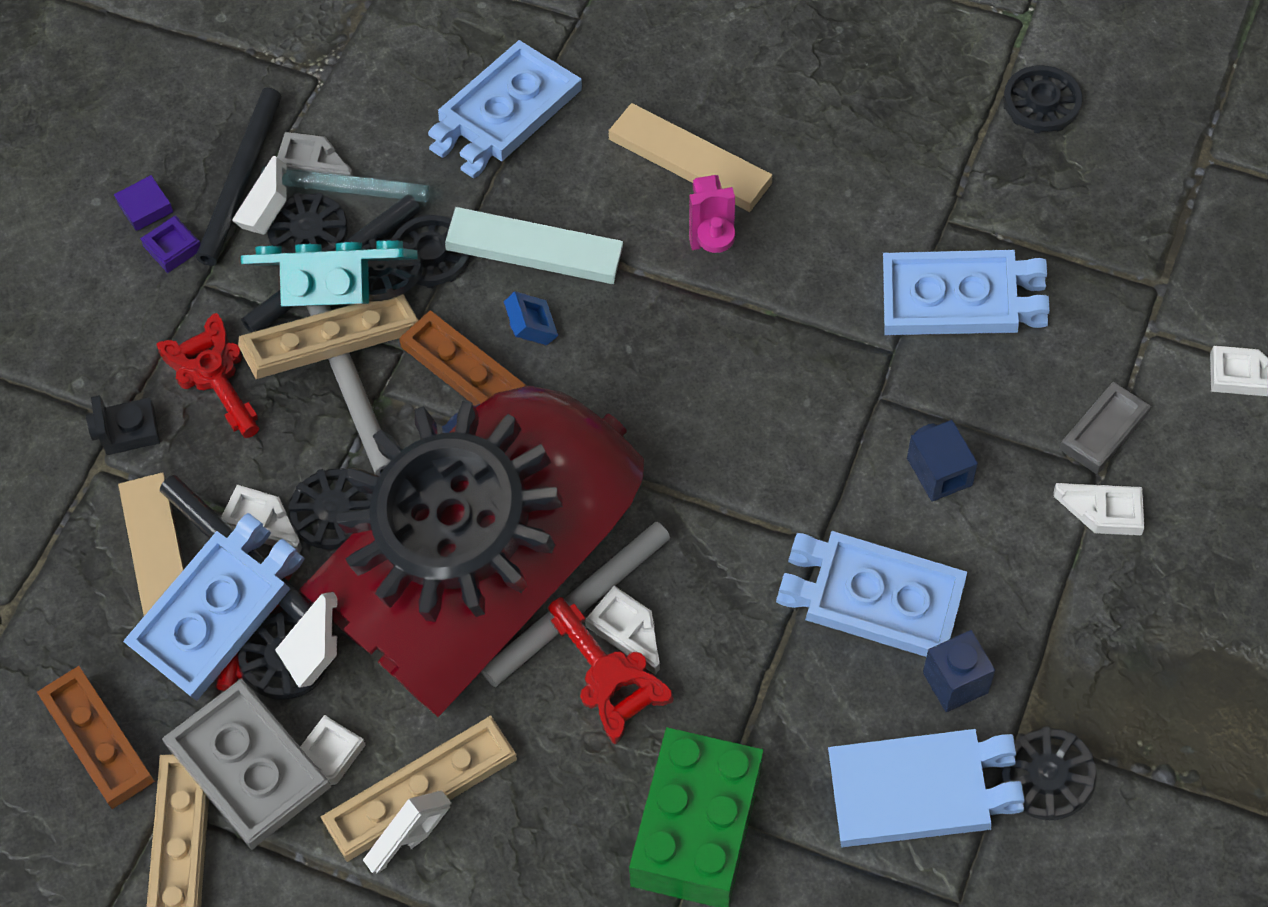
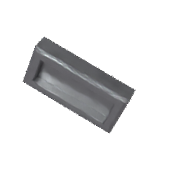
[1059,382,1151,474]

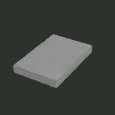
[162,679,331,850]

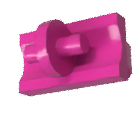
[689,175,735,253]

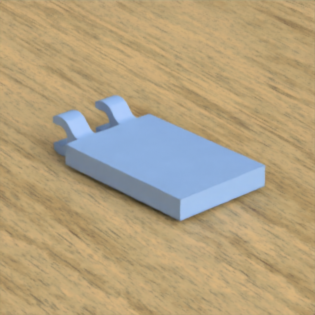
[428,40,582,178]
[883,250,1050,335]
[123,513,305,701]
[776,531,967,657]
[828,729,1024,848]

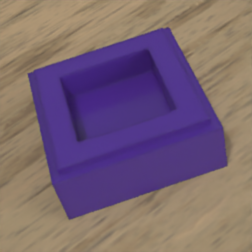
[114,175,173,231]
[140,215,200,273]

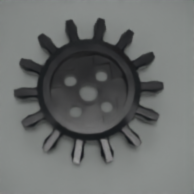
[336,401,563,622]

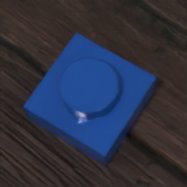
[504,291,558,345]

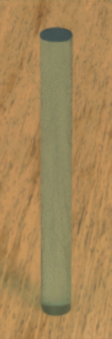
[261,167,429,202]

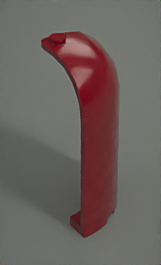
[299,386,644,717]

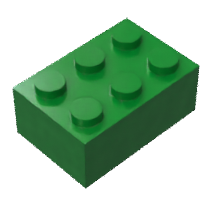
[629,727,763,907]

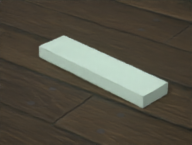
[445,207,623,284]

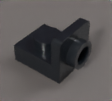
[86,395,160,455]

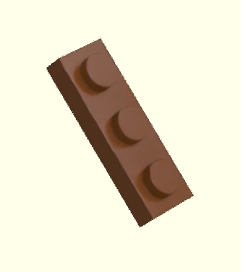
[399,310,526,406]
[37,666,155,809]

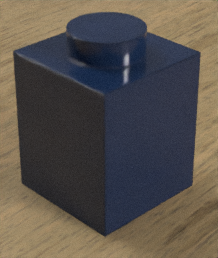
[907,420,978,502]
[923,630,995,712]

